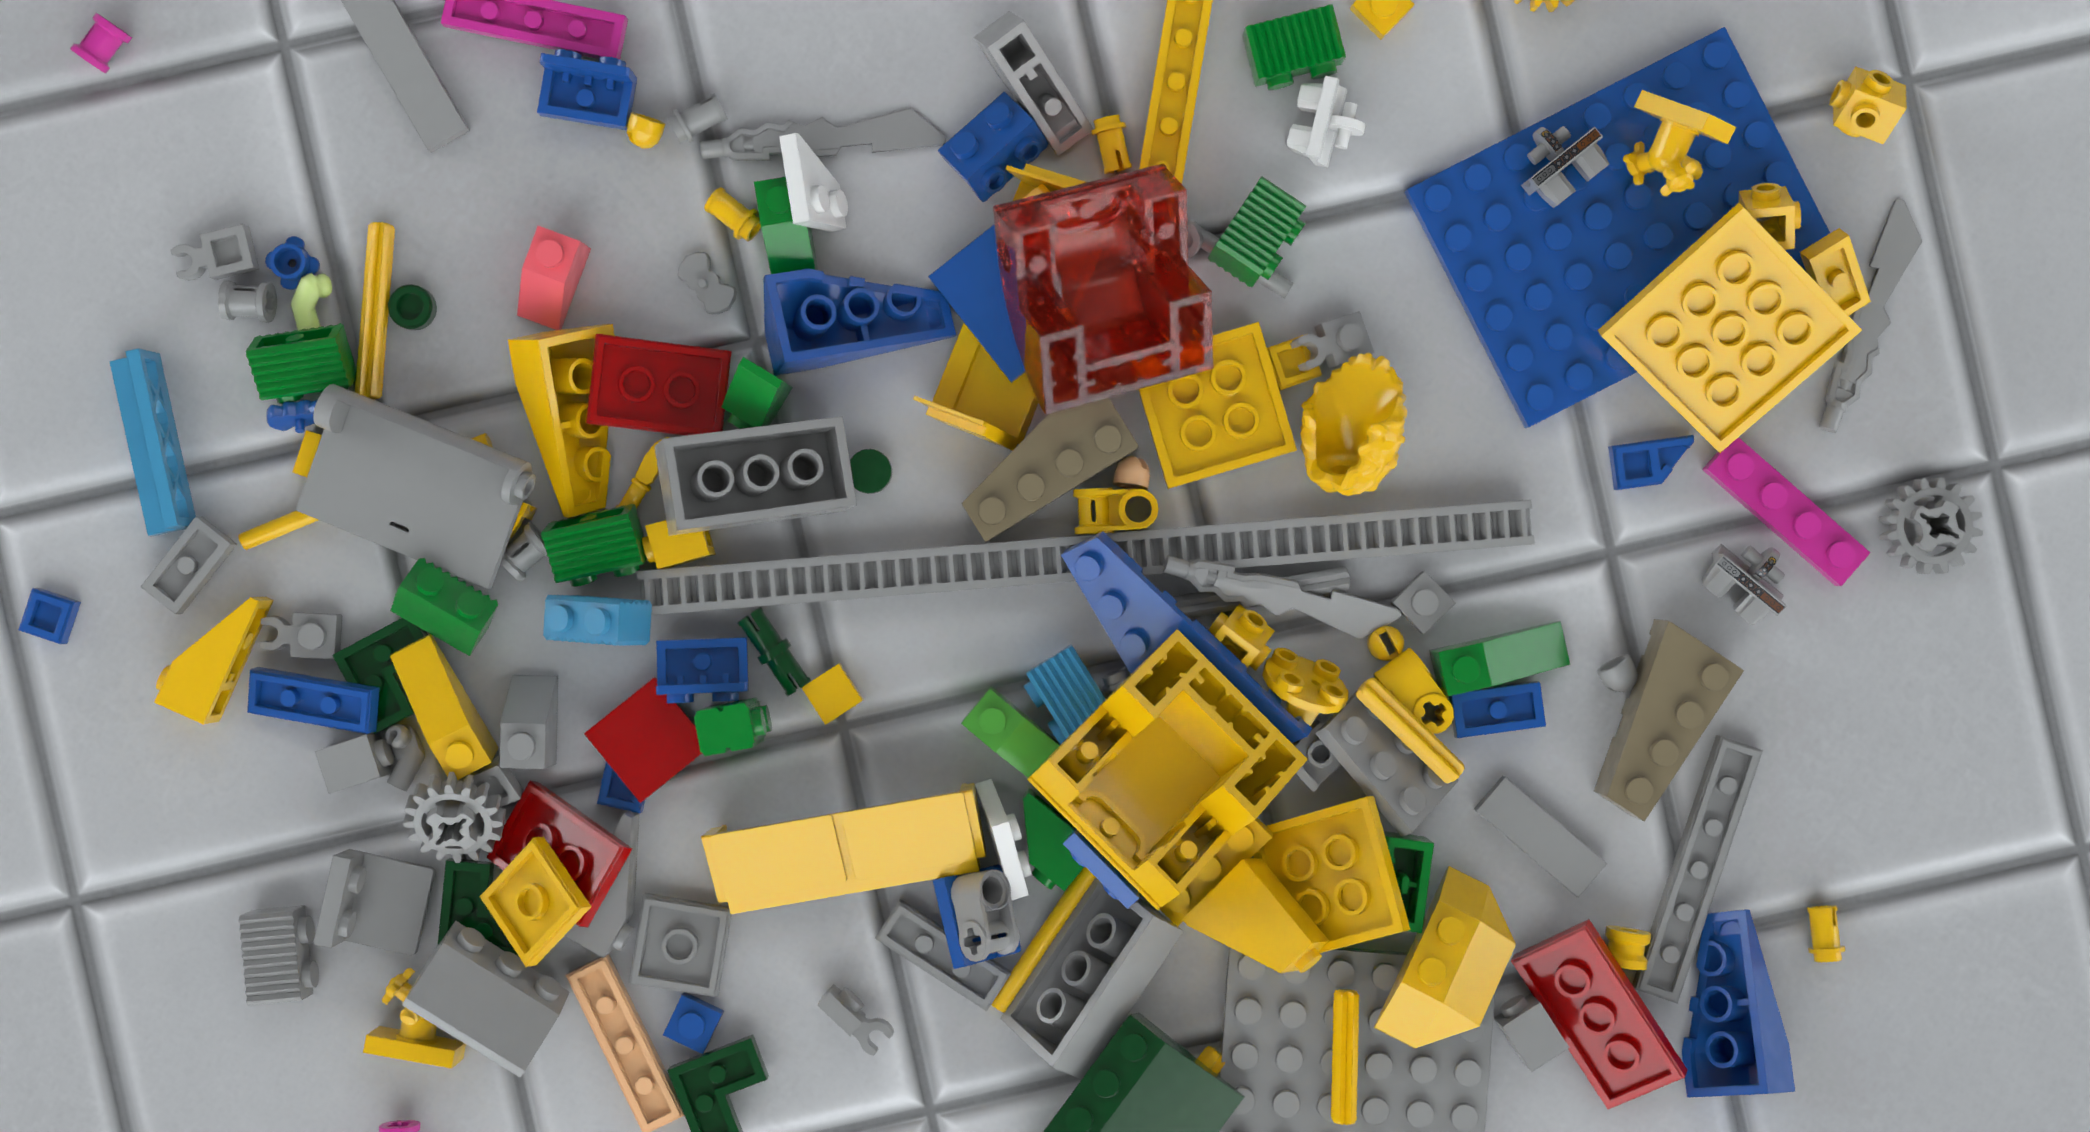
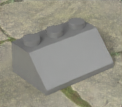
[402,921,570,1077]

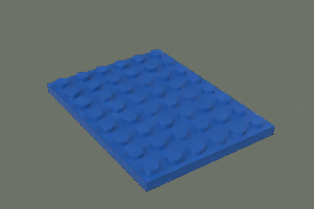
[1404,27,1830,428]

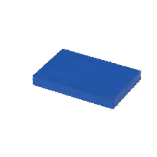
[928,221,1082,383]

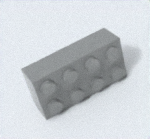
[655,416,857,536]

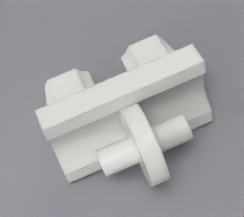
[1287,76,1366,168]

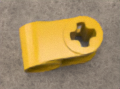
[1073,488,1159,534]
[1373,647,1454,734]

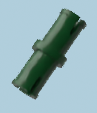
[737,607,811,696]

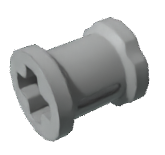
[218,281,277,323]
[501,523,548,581]

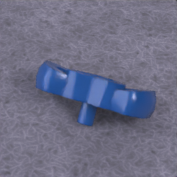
[266,399,318,433]

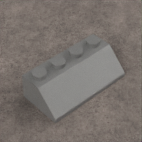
[1000,878,1184,1079]

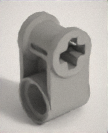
[951,870,1020,962]

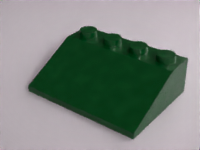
[1043,1012,1245,1132]

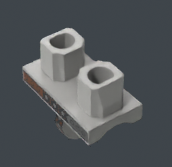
[1521,126,1609,208]
[1702,544,1787,625]

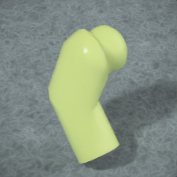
[291,273,332,331]

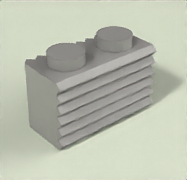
[238,905,319,1005]

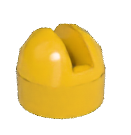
[627,112,666,149]
[1367,625,1404,661]

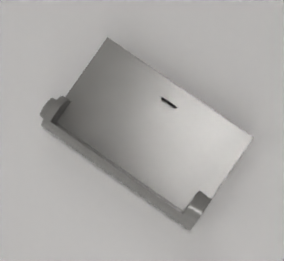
[296,384,536,589]

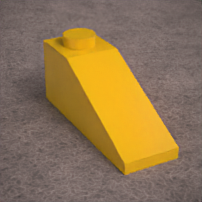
[154,597,274,725]
[390,634,499,780]

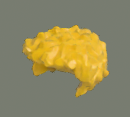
[1300,352,1408,496]

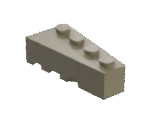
[961,370,1139,543]
[1594,619,1744,822]

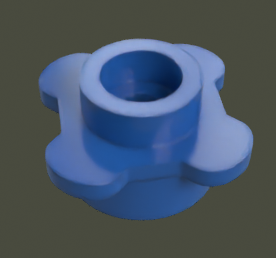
[265,236,320,290]

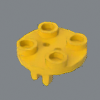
[1262,648,1349,726]

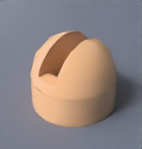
[1113,456,1150,490]

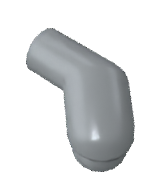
[385,724,425,792]

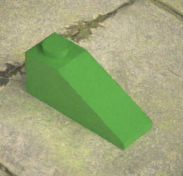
[961,686,1060,778]

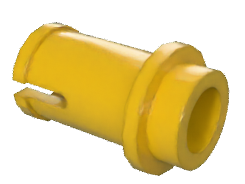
[1091,114,1132,174]
[704,187,761,242]
[1807,905,1846,962]

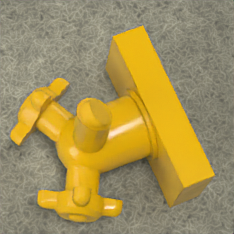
[1623,90,1736,197]
[363,968,466,1069]

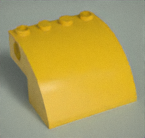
[1027,629,1308,910]

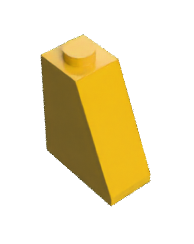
[1182,858,1329,973]

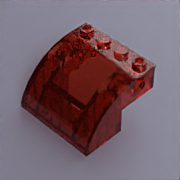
[993,163,1213,415]

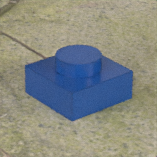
[663,992,724,1054]

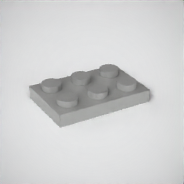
[1315,692,1459,837]

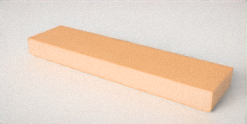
[566,954,684,1132]

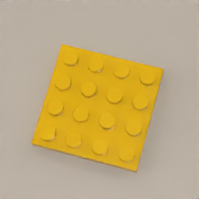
[1598,203,1862,453]

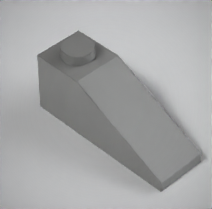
[973,11,1093,156]
[564,811,640,958]

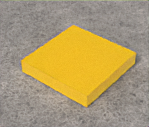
[479,837,591,967]

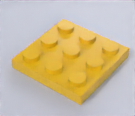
[1129,322,1297,489]
[1253,796,1411,953]

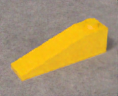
[508,324,615,518]

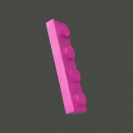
[441,0,628,59]
[1702,437,1871,586]

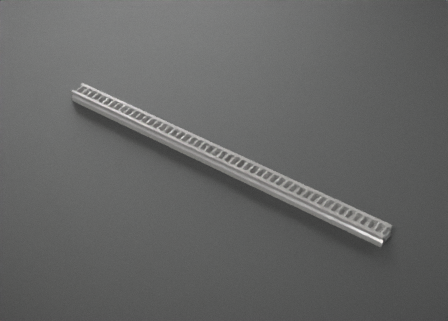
[636,500,1535,615]

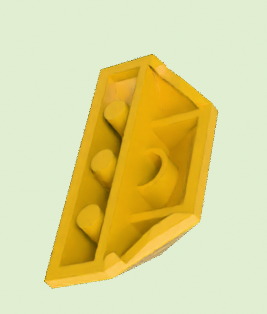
[1374,866,1516,1049]

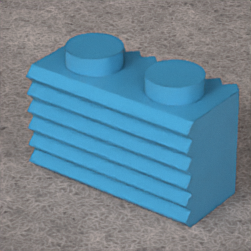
[543,595,652,646]
[1024,644,1106,745]

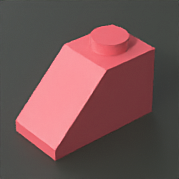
[517,226,591,330]

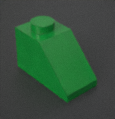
[721,357,793,429]
[1023,788,1084,891]

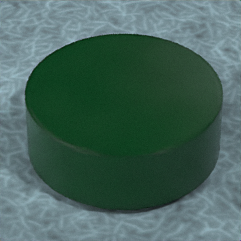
[388,284,437,331]
[850,449,892,494]

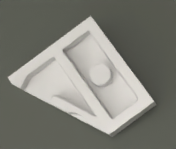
[779,133,848,232]
[975,779,1032,900]

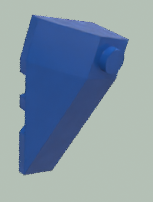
[763,269,956,376]
[1682,909,1795,1098]

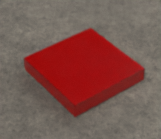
[584,677,702,803]

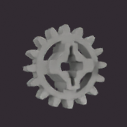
[1879,478,1983,574]
[403,772,506,863]

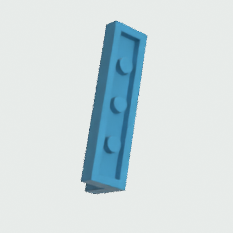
[109,348,196,536]

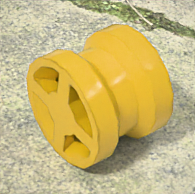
[1605,925,1651,970]

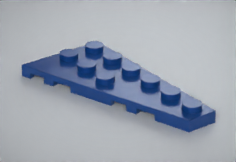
[1061,531,1312,743]

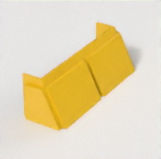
[913,163,1114,451]
[701,783,987,914]

